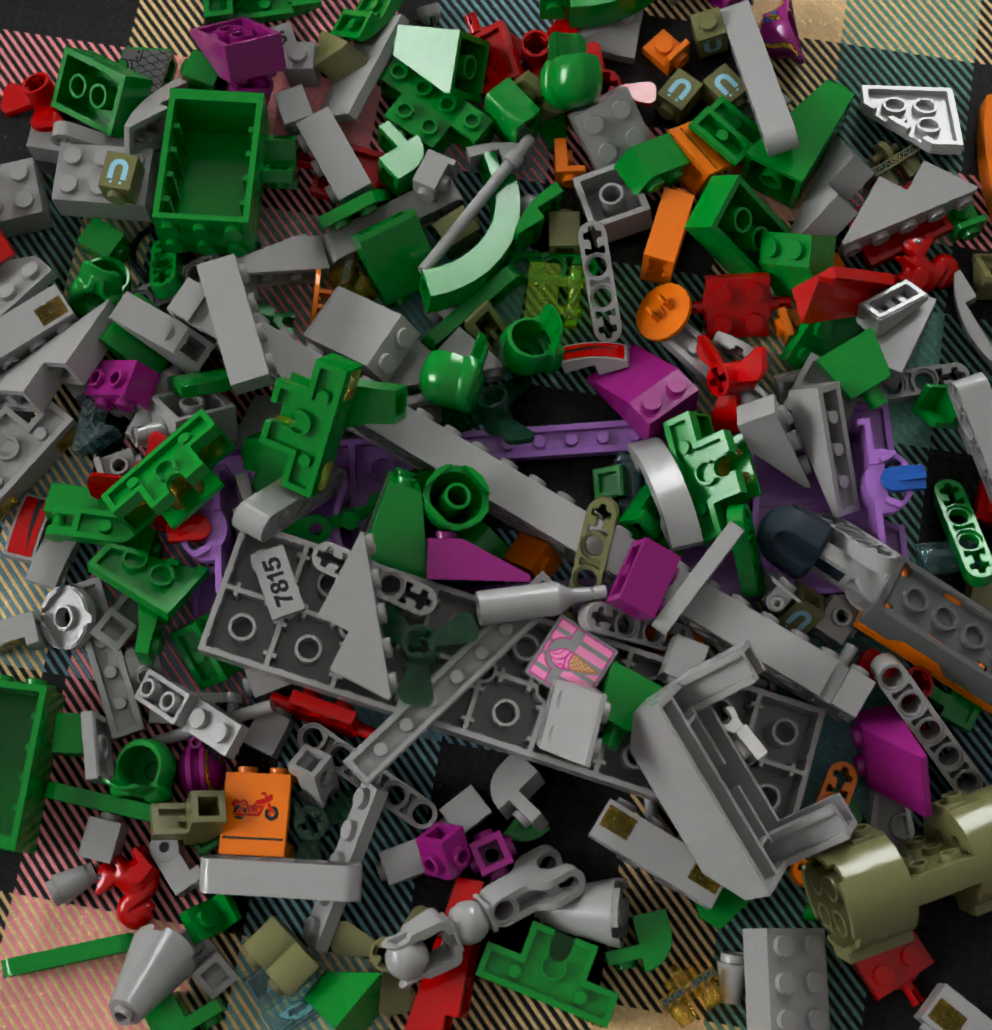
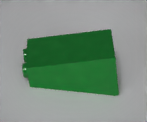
[741,80,855,209]

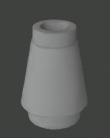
[45,862,97,907]
[717,950,745,1005]

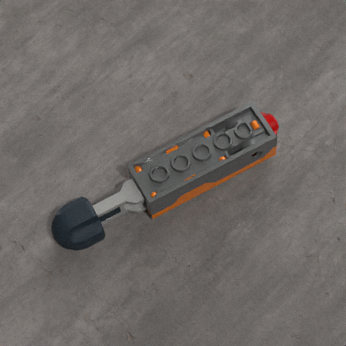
[756,505,992,715]

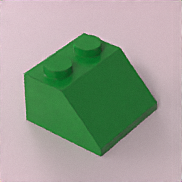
[759,231,836,297]

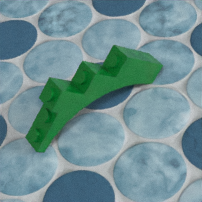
[241,379,407,493]
[43,482,186,666]

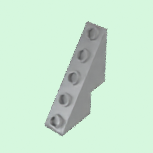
[790,135,875,237]
[837,160,978,258]
[0,300,115,413]
[388,327,505,396]
[318,531,399,700]

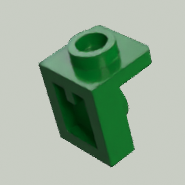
[946,204,988,242]
[179,894,242,946]

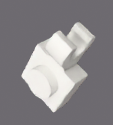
[723,706,768,763]

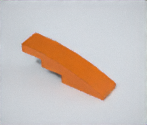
[976,94,992,223]

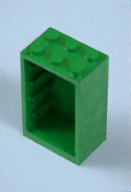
[152,88,271,257]
[0,674,66,855]

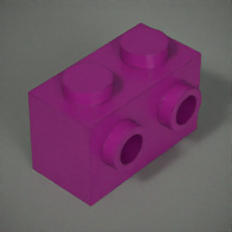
[84,360,161,412]
[606,537,681,621]

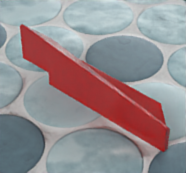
[792,266,895,324]
[404,878,485,1030]

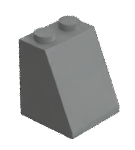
[303,286,420,383]

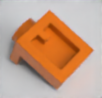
[642,29,691,76]
[553,138,587,188]
[772,307,802,347]

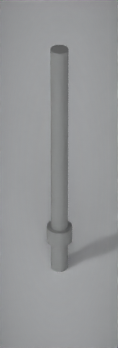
[417,134,535,274]

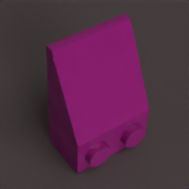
[190,16,287,86]
[587,345,699,440]
[427,531,531,582]
[850,705,932,818]

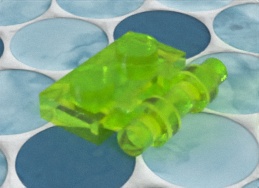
[524,261,585,329]

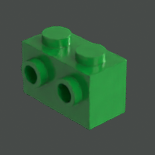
[614,133,691,196]

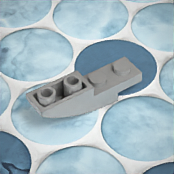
[133,668,250,760]

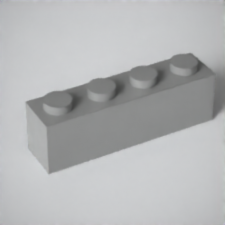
[196,254,277,396]

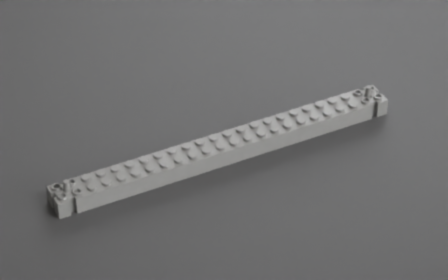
[166,277,876,725]

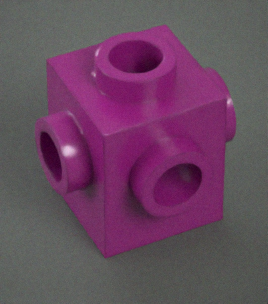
[416,822,473,880]
[468,828,518,881]

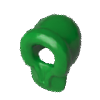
[540,31,603,111]
[68,256,132,318]
[497,303,565,376]
[419,332,488,414]
[102,738,178,804]

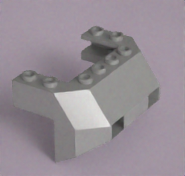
[630,639,858,900]

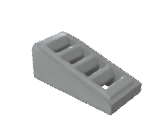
[856,279,929,338]

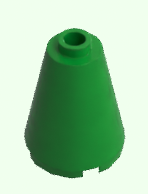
[422,464,490,534]

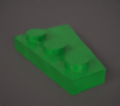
[779,317,862,370]
[87,542,209,621]

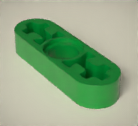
[149,239,184,299]
[726,504,765,598]

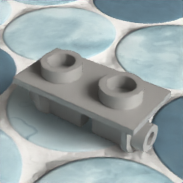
[759,566,801,612]

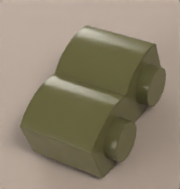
[242,915,324,997]

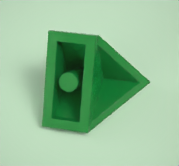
[303,970,381,1030]

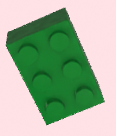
[51,46,153,138]
[684,174,792,274]

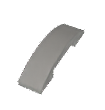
[953,270,992,368]
[627,437,703,552]

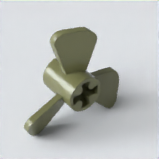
[330,905,437,1016]

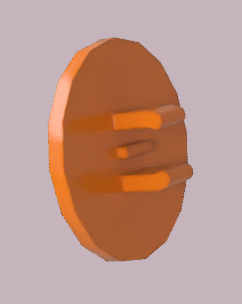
[309,269,333,326]
[636,283,692,342]

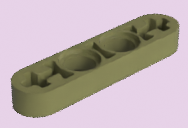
[563,496,619,626]

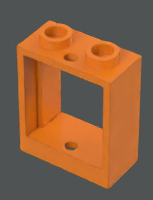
[640,187,695,285]

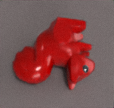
[892,236,960,294]
[95,844,161,930]

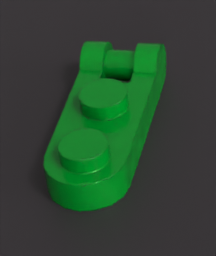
[45,504,140,547]

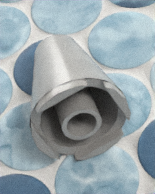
[534,877,630,948]
[109,924,197,1025]

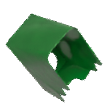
[484,77,541,143]

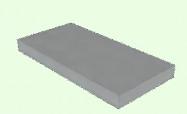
[320,14,409,123]

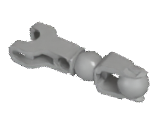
[381,844,586,989]

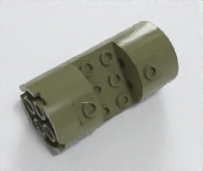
[801,784,992,964]

